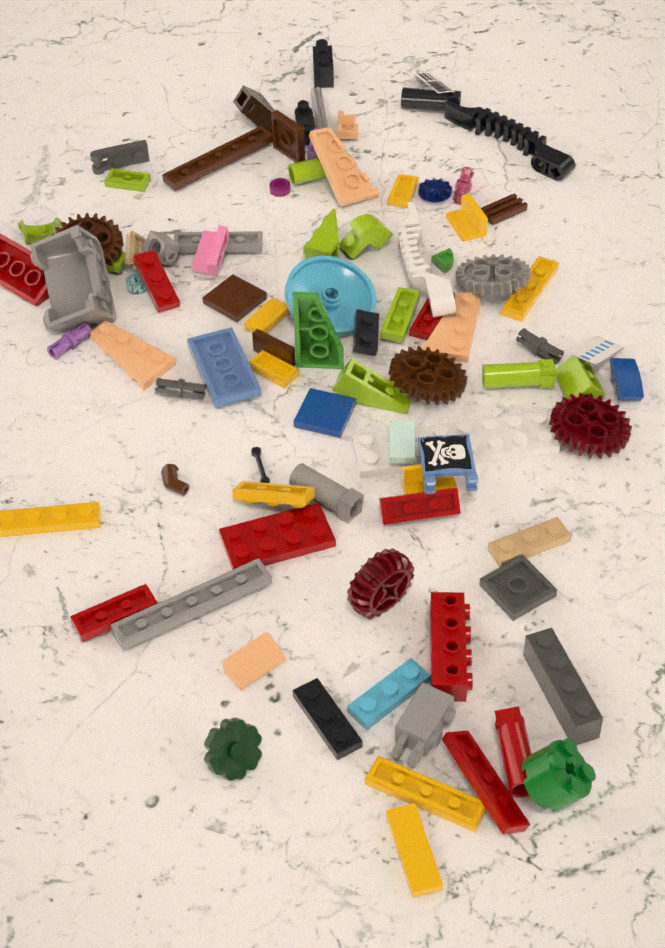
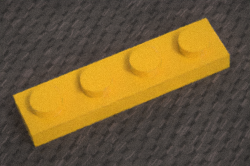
[0,502,101,537]

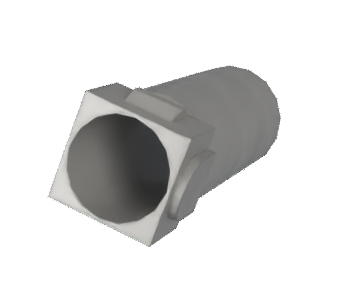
[289,463,364,522]

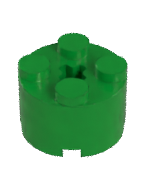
[522,738,596,812]

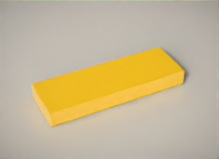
[386,803,443,898]

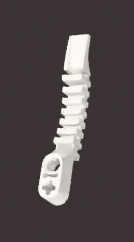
[398,202,456,317]

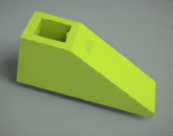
[303,209,339,259]

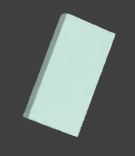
[389,420,415,463]

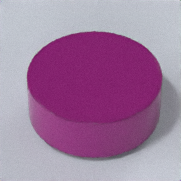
[269,178,291,197]

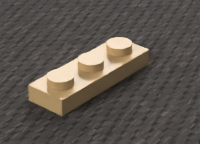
[487,517,571,567]

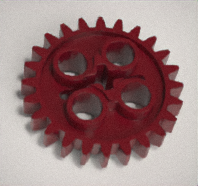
[549,392,632,459]

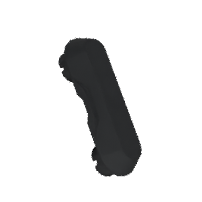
[294,100,316,145]

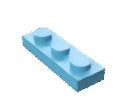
[347,658,431,730]

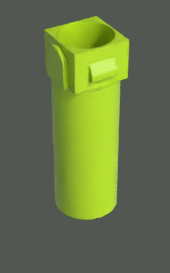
[288,150,351,185]
[482,359,556,388]

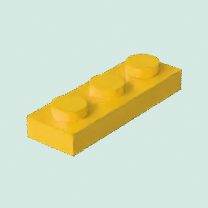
[232,481,315,508]

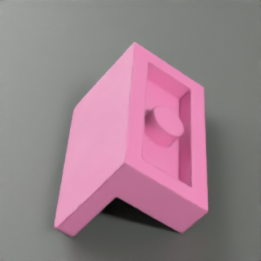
[192,225,229,276]

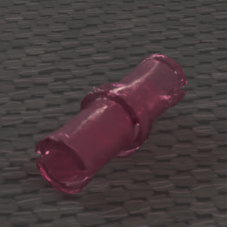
[452,167,474,205]

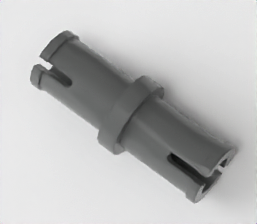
[516,328,564,364]
[155,378,206,399]

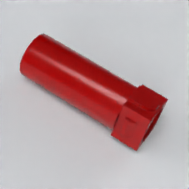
[494,706,532,798]

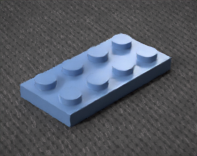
[187,327,262,408]

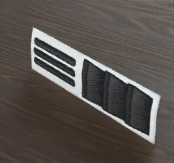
[415,72,454,93]

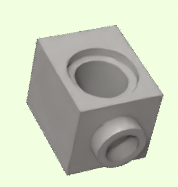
[141,230,181,266]

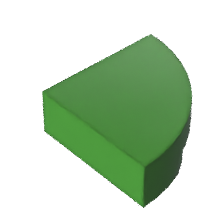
[431,248,454,274]

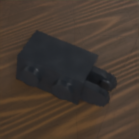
[312,39,334,88]

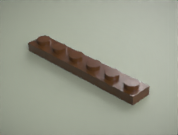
[162,126,273,191]

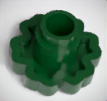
[204,717,262,781]

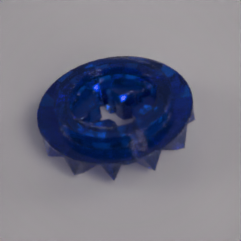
[418,177,452,202]

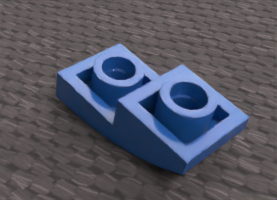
[610,358,644,401]

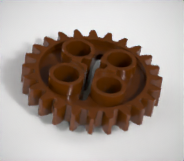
[51,213,124,266]
[388,346,468,405]

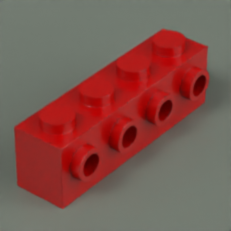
[430,592,473,702]

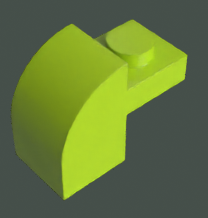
[339,214,393,259]

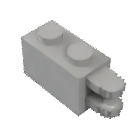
[391,682,456,768]

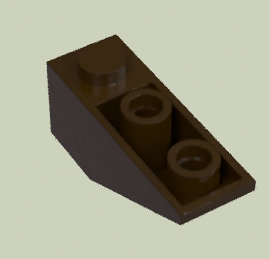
[233,85,275,133]

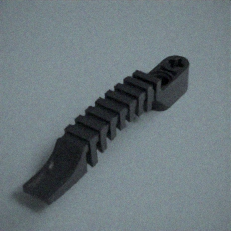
[445,100,576,181]

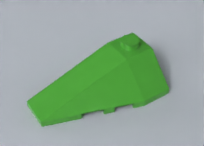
[293,292,344,369]

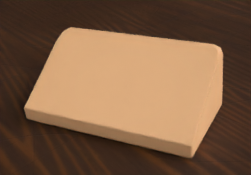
[223,632,286,691]

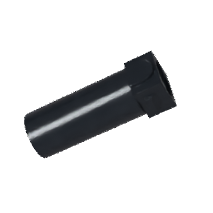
[401,87,461,112]

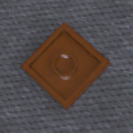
[271,110,305,163]
[202,274,267,322]

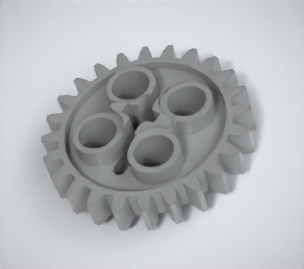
[456,254,530,297]

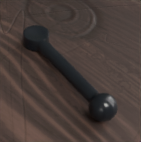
[251,447,270,483]

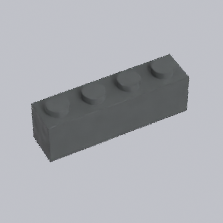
[523,627,603,745]

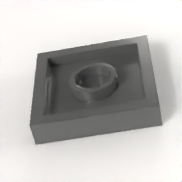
[479,555,557,621]

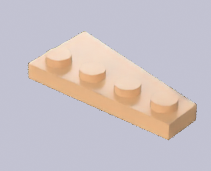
[309,127,380,207]
[422,291,482,363]
[90,320,176,391]

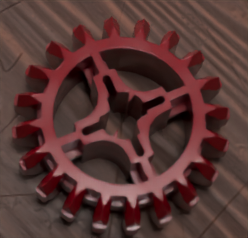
[347,548,415,619]

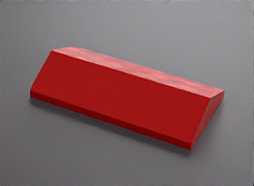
[0,233,49,307]

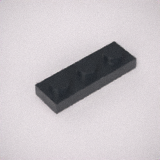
[292,678,363,760]

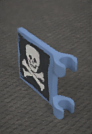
[418,434,478,494]

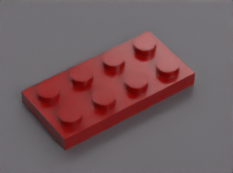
[219,502,336,570]

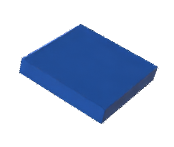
[293,388,356,438]

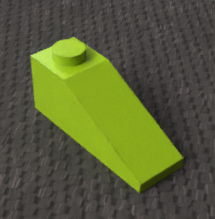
[332,358,413,414]

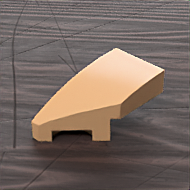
[337,110,358,139]

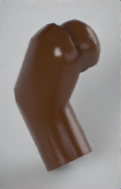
[161,464,190,496]

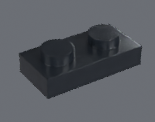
[352,309,379,356]

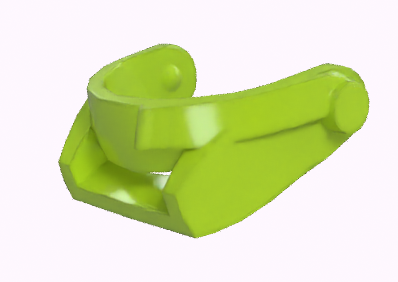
[18,217,61,243]

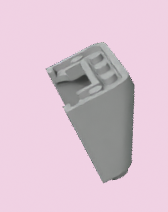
[30,225,116,332]

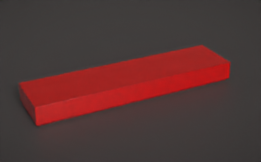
[442,730,530,835]

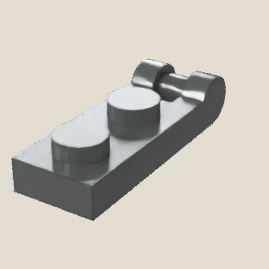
[90,140,150,175]

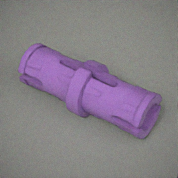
[47,322,92,360]

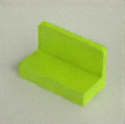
[556,355,605,399]

